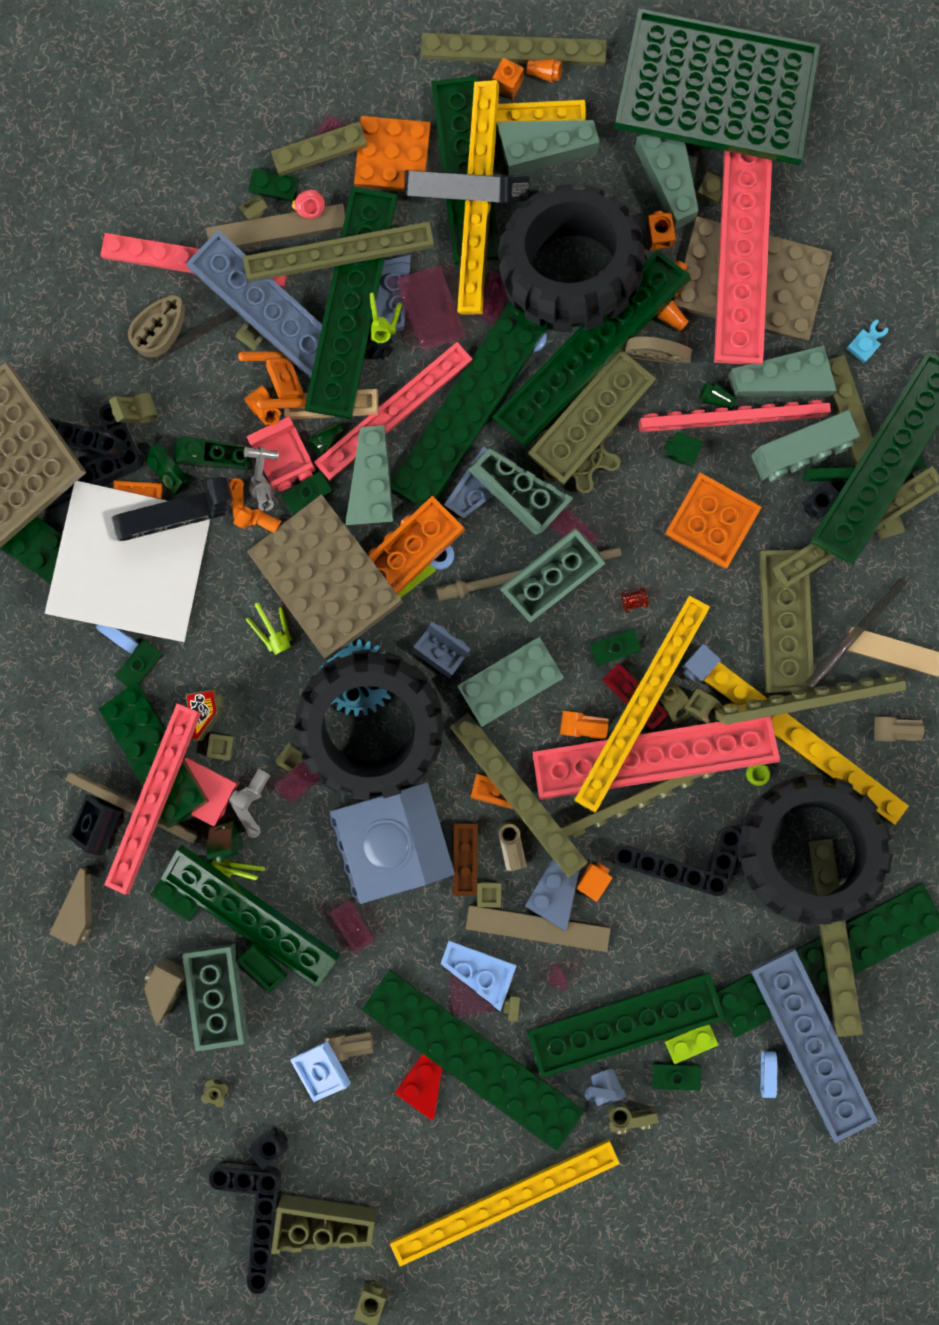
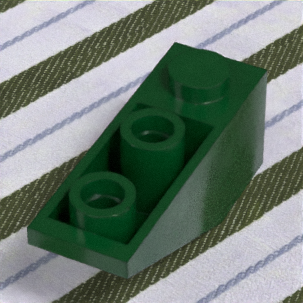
[174,436,251,470]
[206,820,244,862]

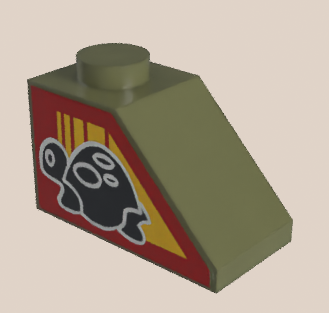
[186,689,224,741]

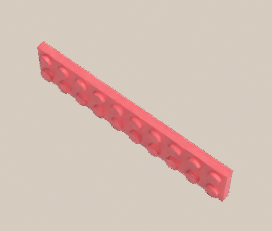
[714,151,772,365]
[532,716,780,800]

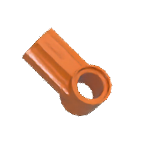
[244,385,281,426]
[560,711,609,739]

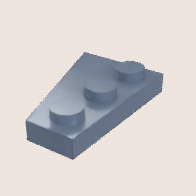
[376,255,411,331]
[443,447,493,519]
[525,859,579,932]

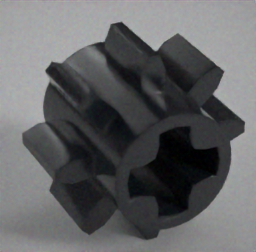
[366,334,394,360]

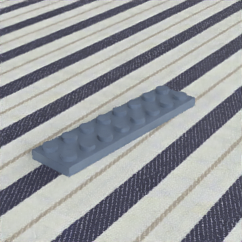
[186,230,322,379]
[750,948,878,1143]

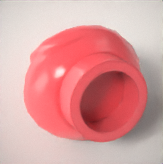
[292,189,325,219]

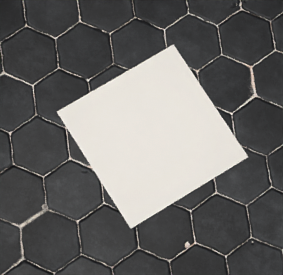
[45,481,210,642]

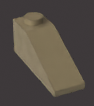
[49,866,92,946]

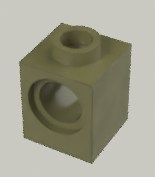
[684,688,723,724]
[354,1282,388,1325]

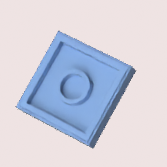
[290,1041,351,1102]

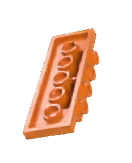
[367,496,465,594]

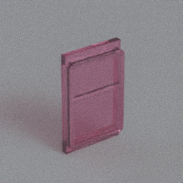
[396,265,466,351]

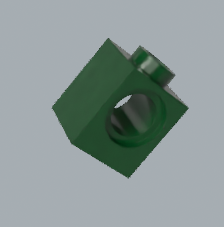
[664,431,703,467]

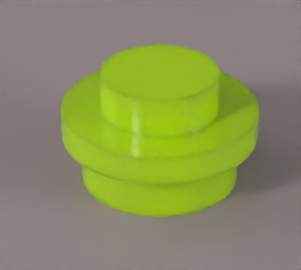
[746,764,771,786]

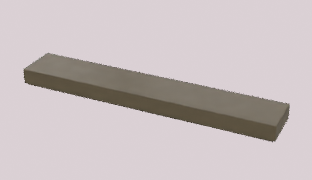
[206,204,345,248]
[65,772,201,844]
[465,905,611,952]

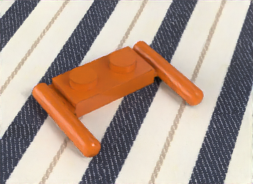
[238,351,306,409]

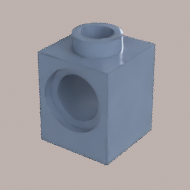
[681,644,721,682]

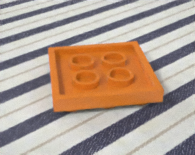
[354,116,431,191]
[664,473,762,569]

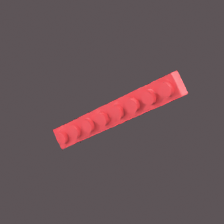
[101,233,287,288]
[314,342,472,481]
[639,400,831,432]
[104,704,201,895]

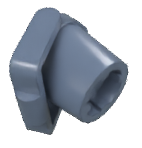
[584,1069,627,1107]

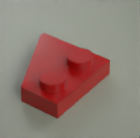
[395,1054,442,1121]

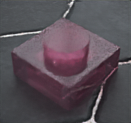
[548,962,569,992]

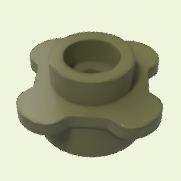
[201,1080,228,1107]

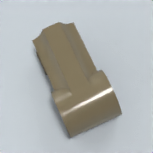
[874,717,924,741]
[498,821,527,871]
[324,1031,374,1062]

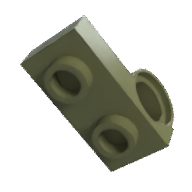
[109,393,158,424]
[607,1101,659,1134]

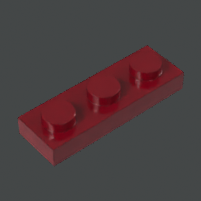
[602,663,669,731]

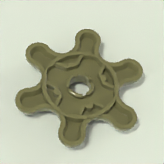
[536,429,620,494]

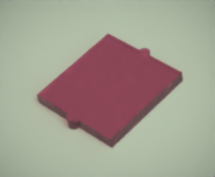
[449,976,495,1016]

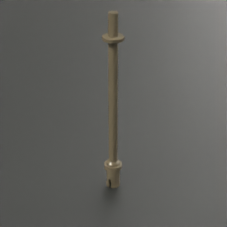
[436,547,622,602]

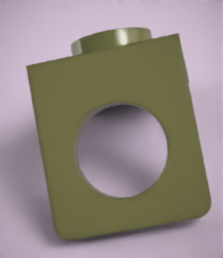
[659,679,692,726]

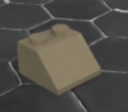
[144,959,186,1024]

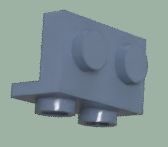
[412,622,470,679]

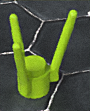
[369,292,402,343]
[246,603,293,655]
[211,859,265,880]

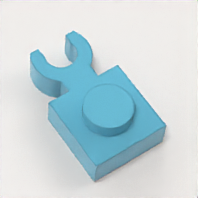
[846,320,889,363]

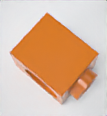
[492,58,524,100]
[646,211,676,251]
[576,862,613,902]

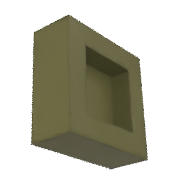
[697,172,723,205]
[239,195,268,220]
[235,321,265,351]
[207,734,235,761]
[275,742,304,775]
[477,882,501,907]
[503,992,520,1022]

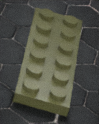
[528,350,656,486]
[759,550,814,693]

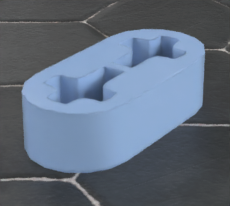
[96,625,139,654]
[761,1051,777,1098]

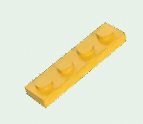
[496,100,586,131]

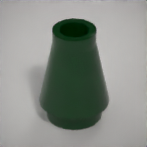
[699,381,736,410]
[309,422,344,455]

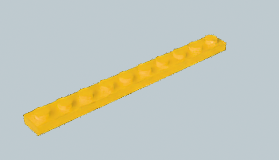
[457,80,499,314]
[574,596,710,813]
[703,662,909,825]
[390,1139,620,1267]

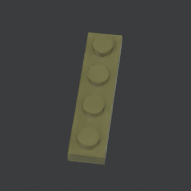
[271,122,367,176]

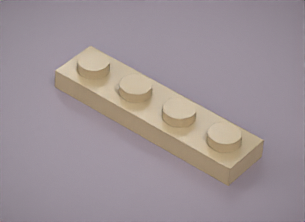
[284,389,379,420]

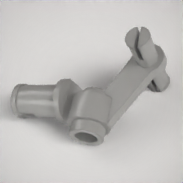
[244,446,279,511]
[228,769,271,838]

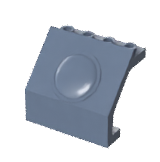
[329,782,455,904]

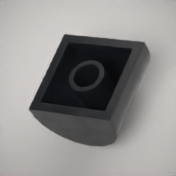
[68,794,124,856]

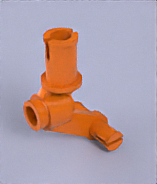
[229,478,282,533]

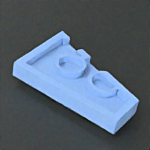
[441,940,516,1011]

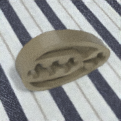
[128,295,185,357]
[625,337,692,364]

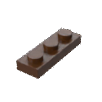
[453,823,478,896]

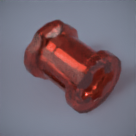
[620,587,649,613]

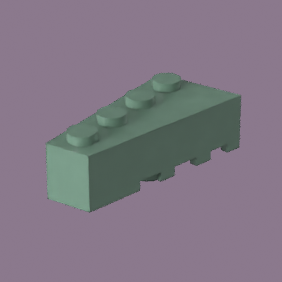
[497,120,600,175]
[635,134,699,230]
[728,346,837,398]
[345,425,394,525]
[468,448,573,535]

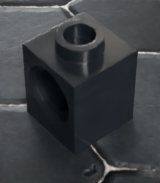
[802,480,840,520]
[248,1127,289,1170]

